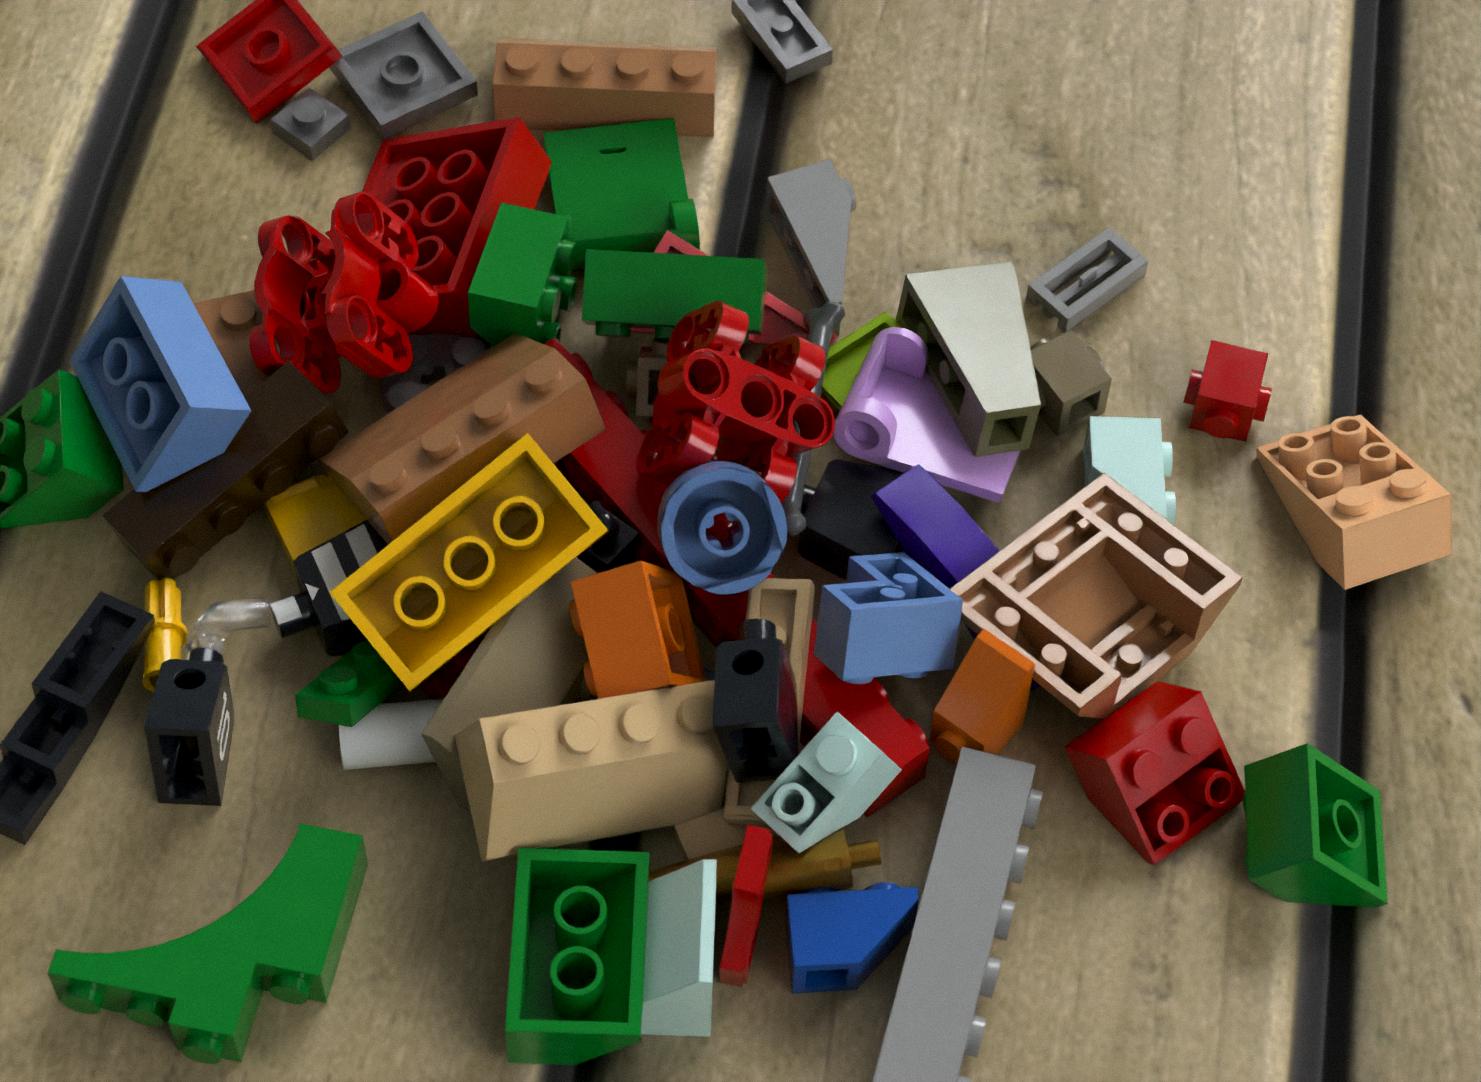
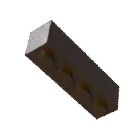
[102,360,349,581]

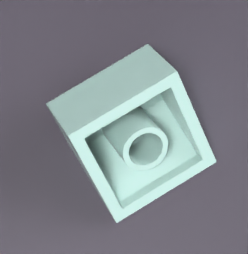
[641,859,717,1037]

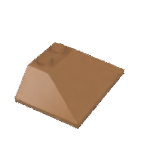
[950,473,1243,719]

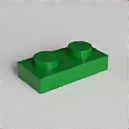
[295,640,403,727]

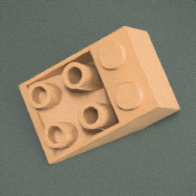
[1256,415,1452,590]

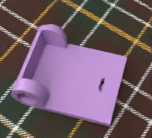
[833,327,1021,503]

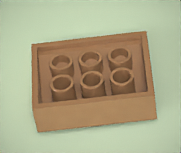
[317,333,606,544]

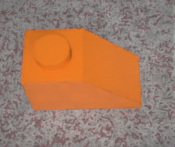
[930,629,1035,765]

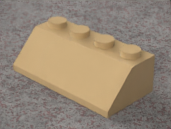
[454,680,728,862]

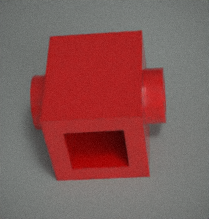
[1183,340,1272,442]

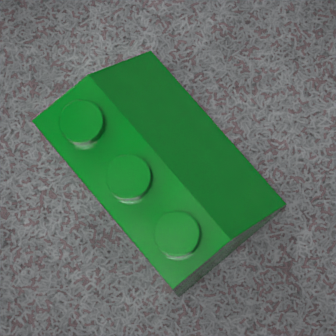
[582,249,768,344]
[505,848,650,1065]

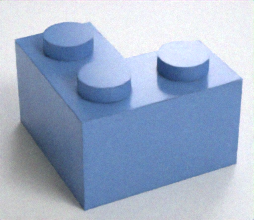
[814,552,963,684]

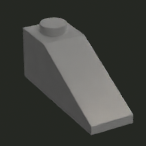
[766,159,856,336]

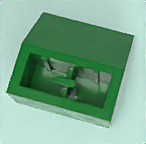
[468,202,577,346]
[0,369,124,528]

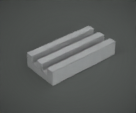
[1026,227,1149,333]

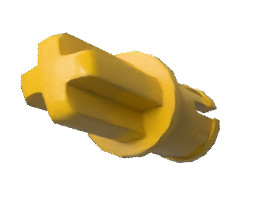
[142,577,188,693]

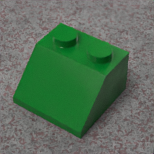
[1242,743,1388,907]

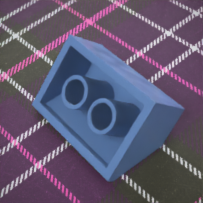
[69,276,251,492]

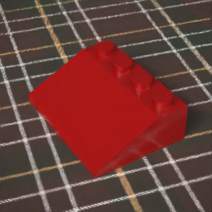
[362,117,552,337]

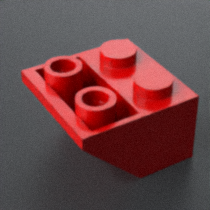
[1064,681,1245,865]

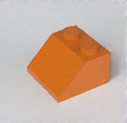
[569,561,707,699]

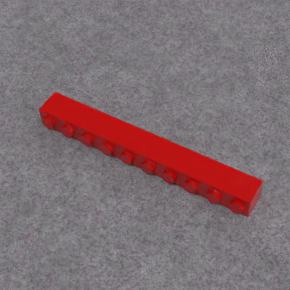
[545,338,930,818]

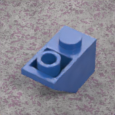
[785,882,919,994]

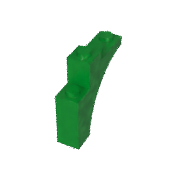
[47,823,368,1064]

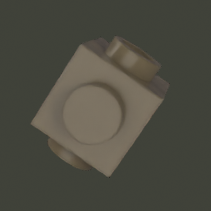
[1030,330,1112,436]

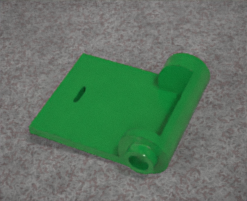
[543,118,700,270]

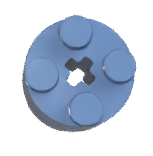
[657,461,788,594]

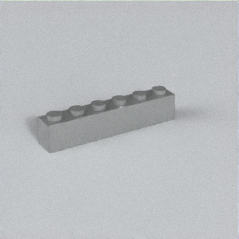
[872,747,1043,1082]

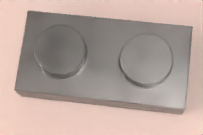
[731,0,833,84]

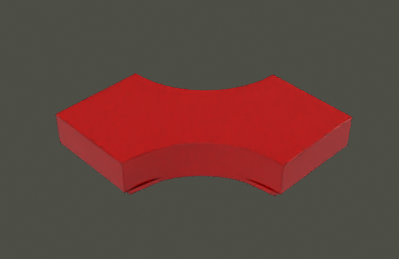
[719,824,773,987]

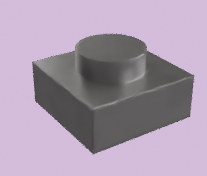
[270,87,350,161]

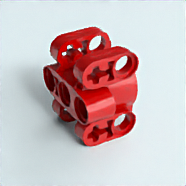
[249,191,439,394]
[636,301,835,503]

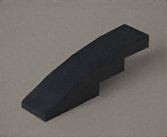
[0,591,155,845]

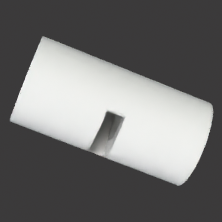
[339,698,444,770]

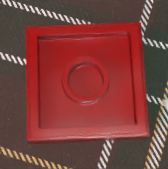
[196,0,343,124]

